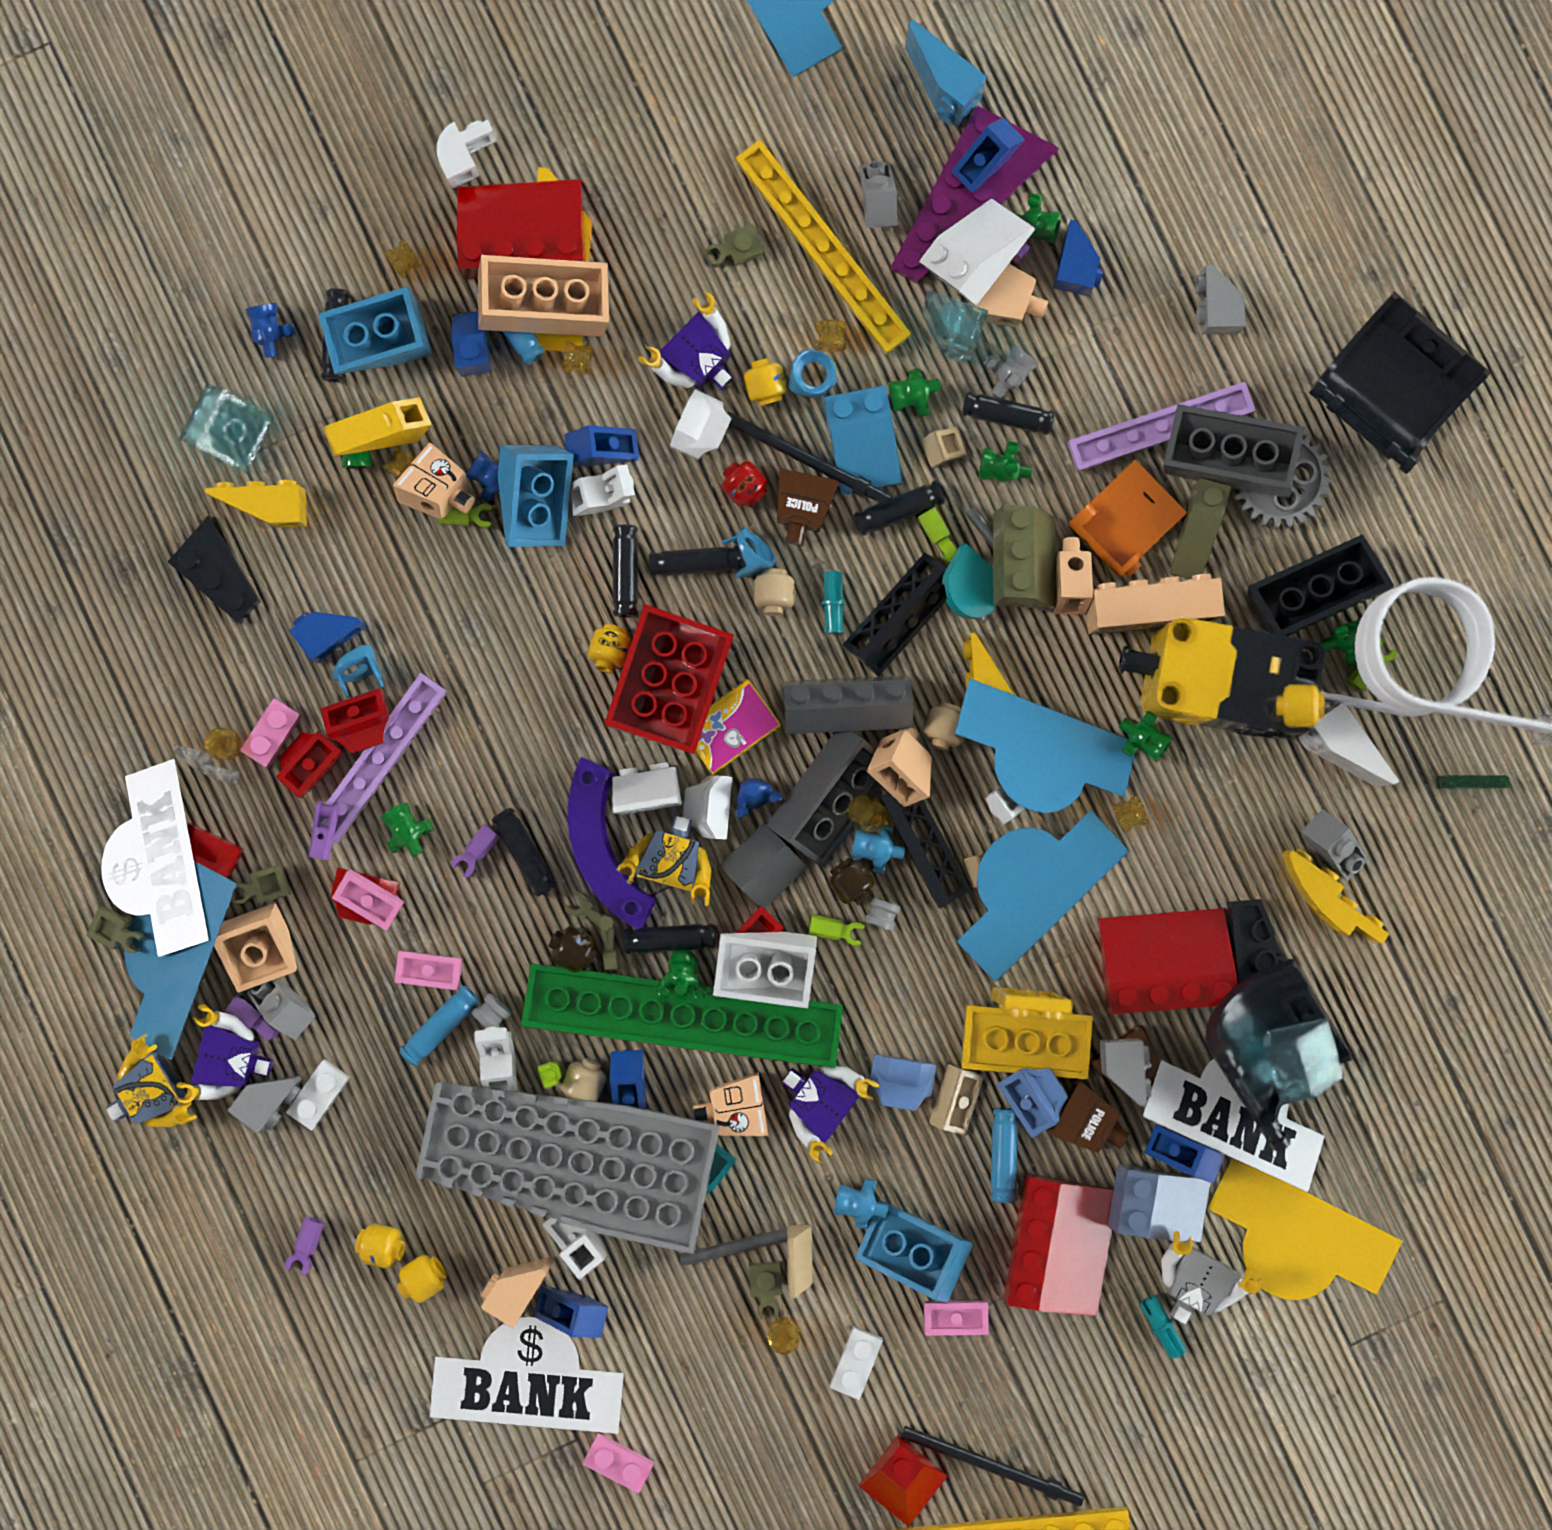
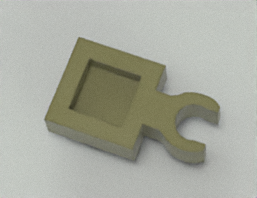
[706,224,763,268]
[234,864,291,904]
[86,906,146,953]
[748,1261,783,1319]

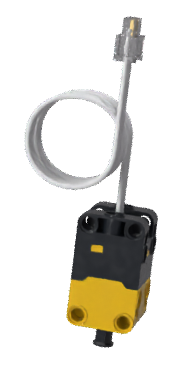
[1118,577,1552,747]

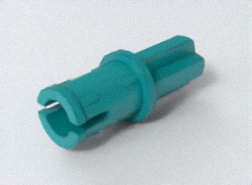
[821,571,846,634]
[1139,1294,1186,1359]

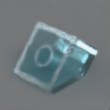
[922,290,988,362]
[179,383,273,473]
[1264,1018,1344,1105]

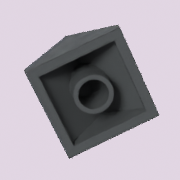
[719,822,807,909]

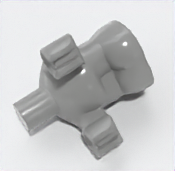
[984,344,1039,399]

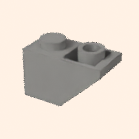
[859,161,898,228]
[1195,265,1245,335]
[1301,809,1369,881]
[246,978,316,1040]
[1100,1038,1151,1106]
[228,1076,303,1134]

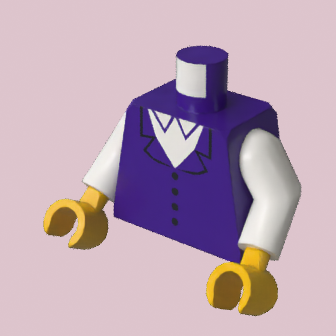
[638,291,734,390]
[175,1004,273,1103]
[781,1066,879,1164]

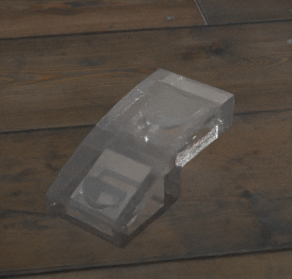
[173,745,241,784]

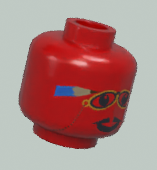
[721,460,768,507]

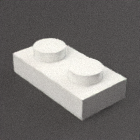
[286,1059,350,1131]
[830,1326,883,1400]

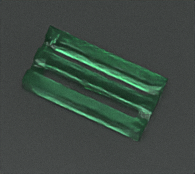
[1436,775,1509,789]

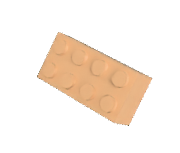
[478,255,609,337]
[1086,574,1225,635]

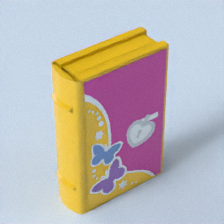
[696,679,781,775]

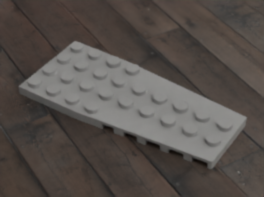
[416,1082,720,1254]

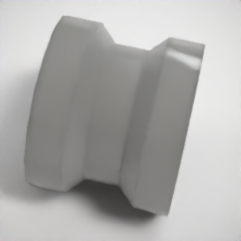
[864,897,901,931]
[471,993,512,1028]

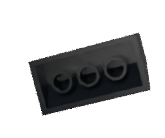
[1246,534,1394,636]

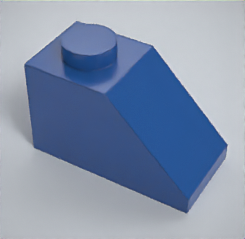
[951,117,1025,193]
[1053,220,1103,296]
[452,311,492,376]
[564,425,639,466]
[289,612,367,663]
[610,1050,646,1109]
[1144,1124,1225,1183]
[533,1285,608,1338]

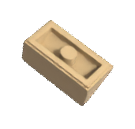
[929,1064,984,1136]
[787,1225,813,1298]

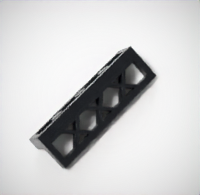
[842,552,948,677]
[879,792,971,909]

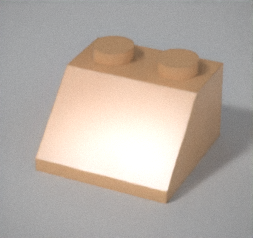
[214,902,297,993]
[480,1257,554,1328]

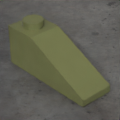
[1169,478,1231,579]

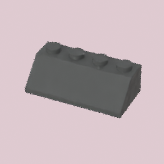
[1163,404,1305,498]
[783,675,913,734]
[766,731,883,868]

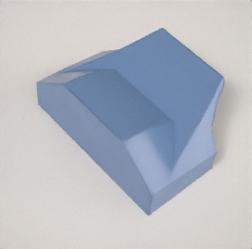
[869,1054,937,1111]
[996,1067,1068,1138]

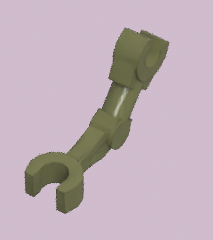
[564,891,619,970]

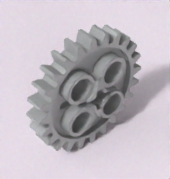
[1230,435,1333,529]

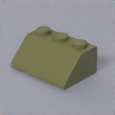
[993,504,1056,609]

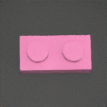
[240,698,303,768]
[332,869,405,931]
[394,950,463,990]
[924,1300,989,1336]
[582,1433,654,1494]

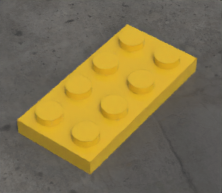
[991,987,1072,1019]
[961,1005,1093,1079]

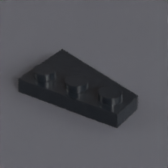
[168,515,261,624]
[1227,899,1286,985]

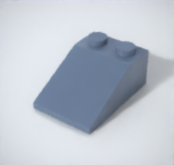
[1108,1164,1210,1242]

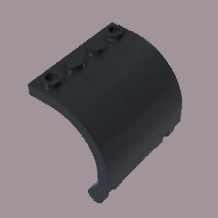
[1309,291,1491,474]
[1206,958,1352,1152]

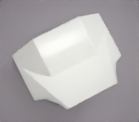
[670,390,732,460]
[682,776,732,840]

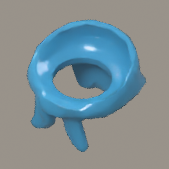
[787,349,837,398]
[722,527,776,578]
[332,645,384,698]

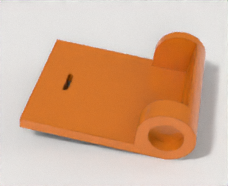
[1068,459,1187,578]

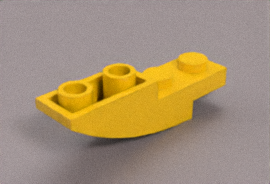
[1282,849,1389,944]

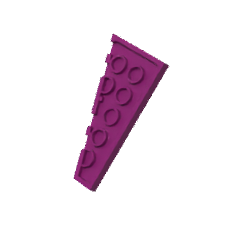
[890,105,1059,284]

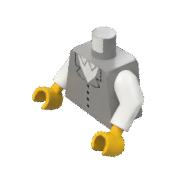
[1161,1231,1263,1324]

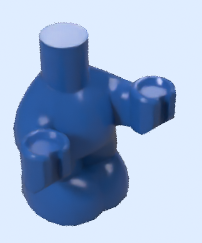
[245,303,296,358]
[466,451,499,503]
[736,778,782,818]

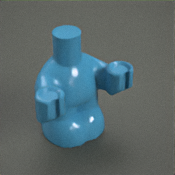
[851,824,906,874]
[834,1179,888,1229]

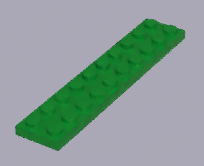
[521,963,843,1068]

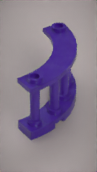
[568,757,657,930]

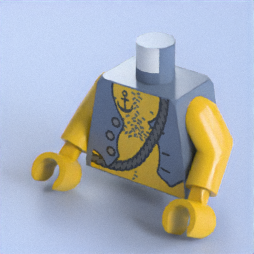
[617,815,712,906]
[106,1033,197,1127]

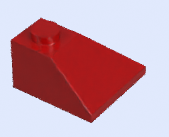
[859,1435,948,1527]

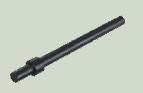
[727,412,892,507]
[901,1426,1084,1507]

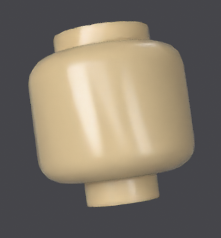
[754,568,795,616]
[924,702,964,751]
[561,1058,607,1102]

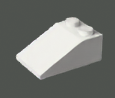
[919,199,1035,306]
[1297,702,1399,787]
[612,762,682,815]
[713,932,817,1008]

